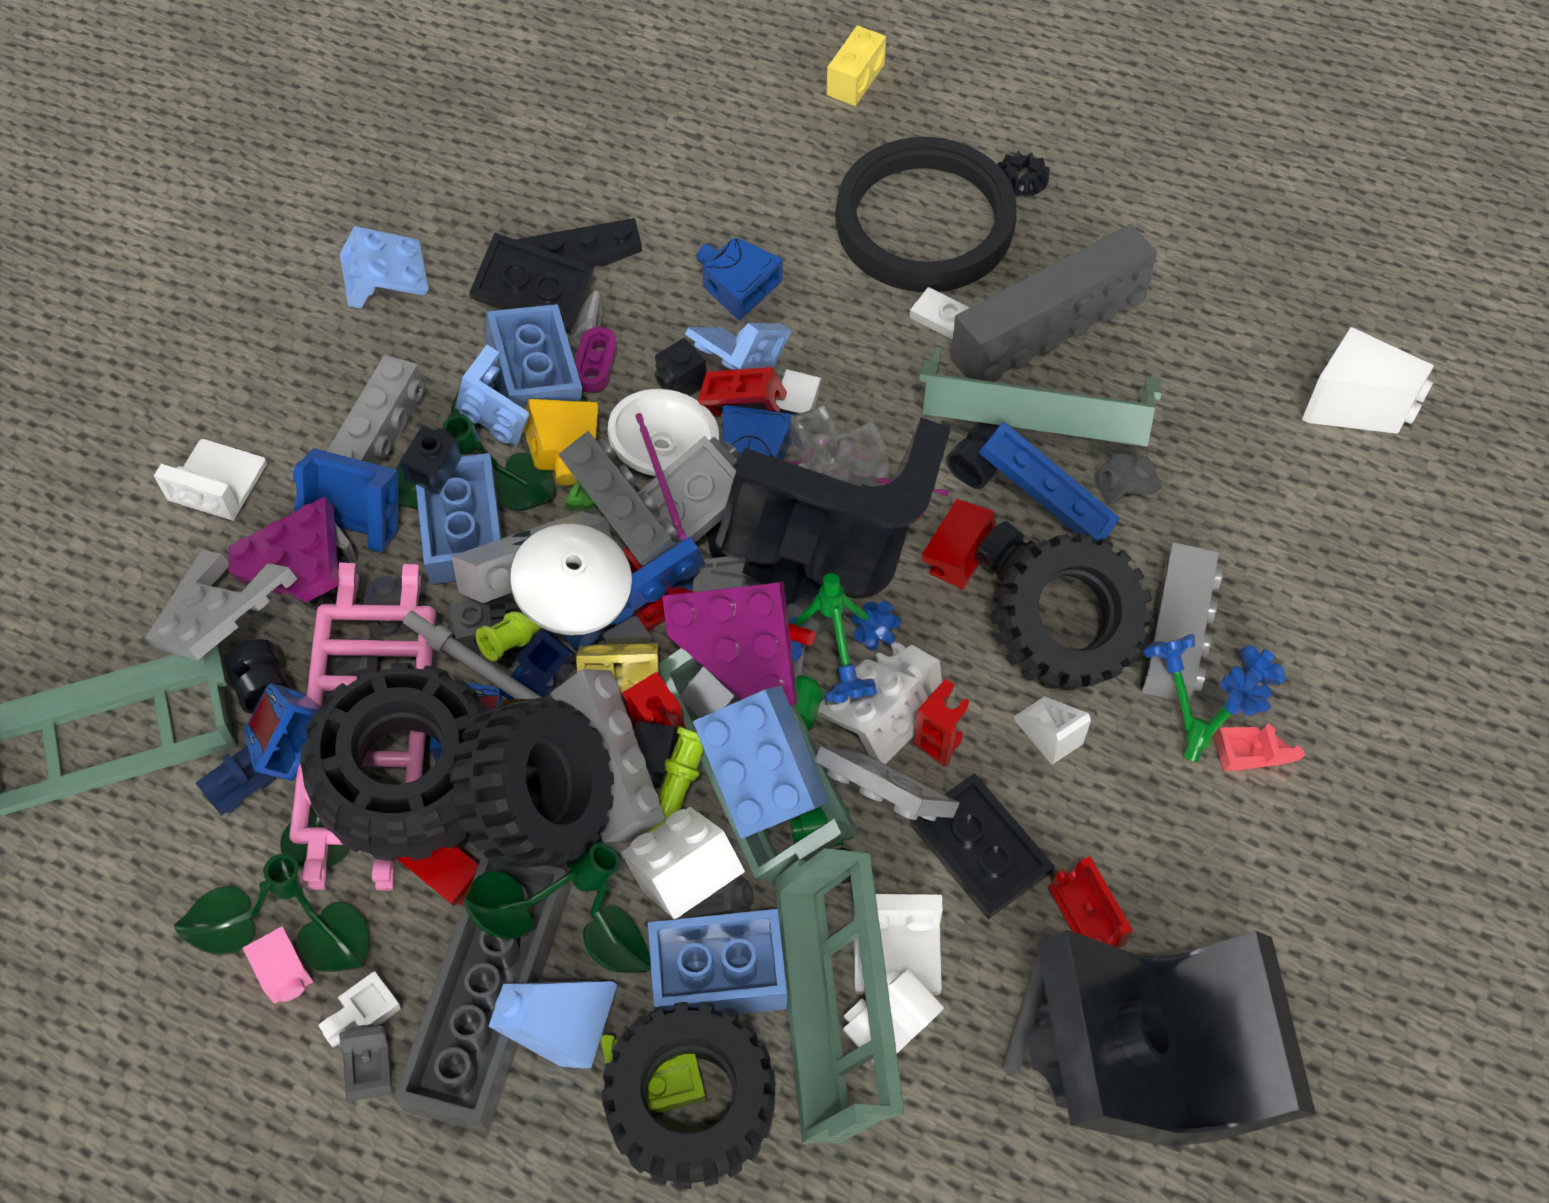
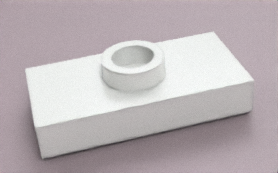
[909,287,970,339]

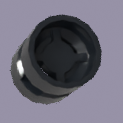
[946,422,1000,489]
[975,521,1037,577]
[225,639,291,714]

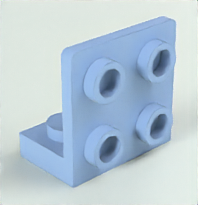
[340,226,429,308]
[685,323,792,370]
[455,345,530,446]

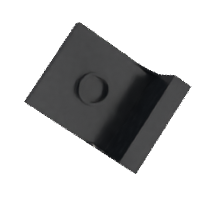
[712,418,951,605]
[1027,930,1316,1146]

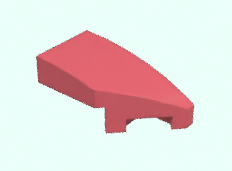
[1213,723,1305,771]

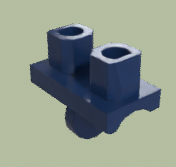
[196,745,276,816]

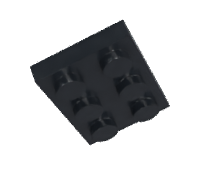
[469,232,594,334]
[909,773,1055,920]

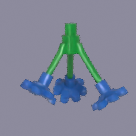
[788,573,901,703]
[1143,634,1286,763]

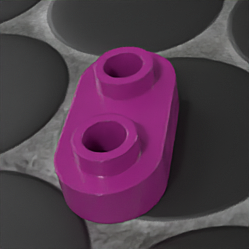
[575,327,617,393]

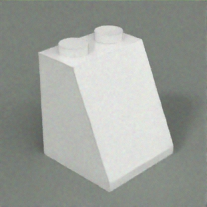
[1302,327,1434,434]

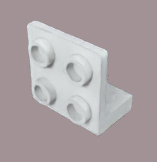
[154,439,267,521]
[817,659,928,764]
[854,894,943,995]

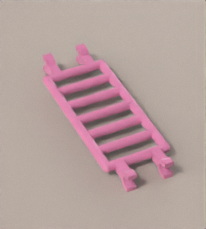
[289,563,436,891]

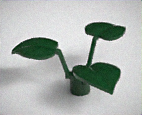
[396,380,555,511]
[174,805,370,972]
[463,833,651,973]

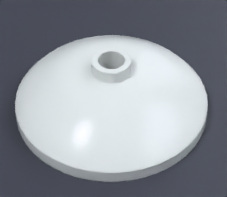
[607,389,719,477]
[510,524,632,635]

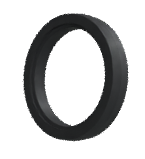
[835,137,1017,292]

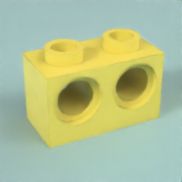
[827,25,886,106]
[576,643,659,694]

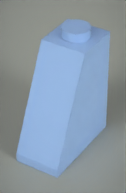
[489,981,617,1068]

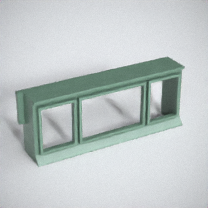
[919,347,1162,446]
[0,644,238,816]
[658,648,859,885]
[774,848,905,1144]

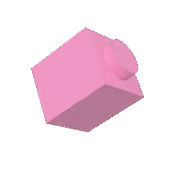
[243,926,313,1004]

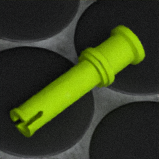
[476,611,544,661]
[645,726,704,833]

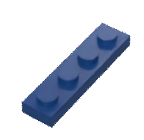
[978,422,1120,542]
[564,537,705,650]

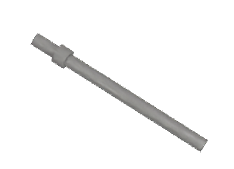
[402,610,541,699]

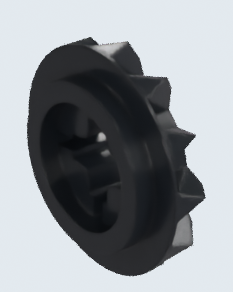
[998,150,1050,196]

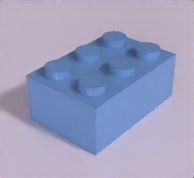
[485,304,582,409]
[416,453,502,585]
[692,685,830,839]
[648,909,787,1016]

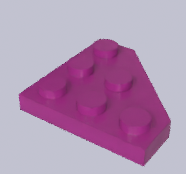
[229,497,339,603]
[662,582,798,706]

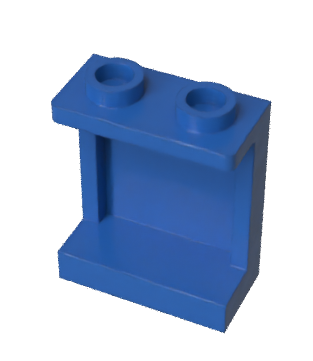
[293,448,398,552]

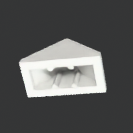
[1014,696,1091,764]

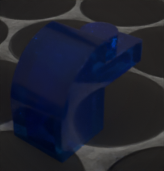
[500,628,577,699]

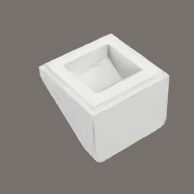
[776,369,822,415]

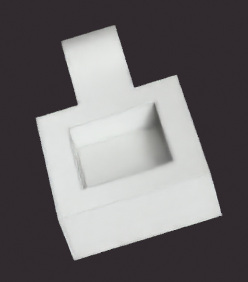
[876,642,942,697]
[318,971,401,1048]

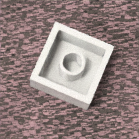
[621,807,745,919]

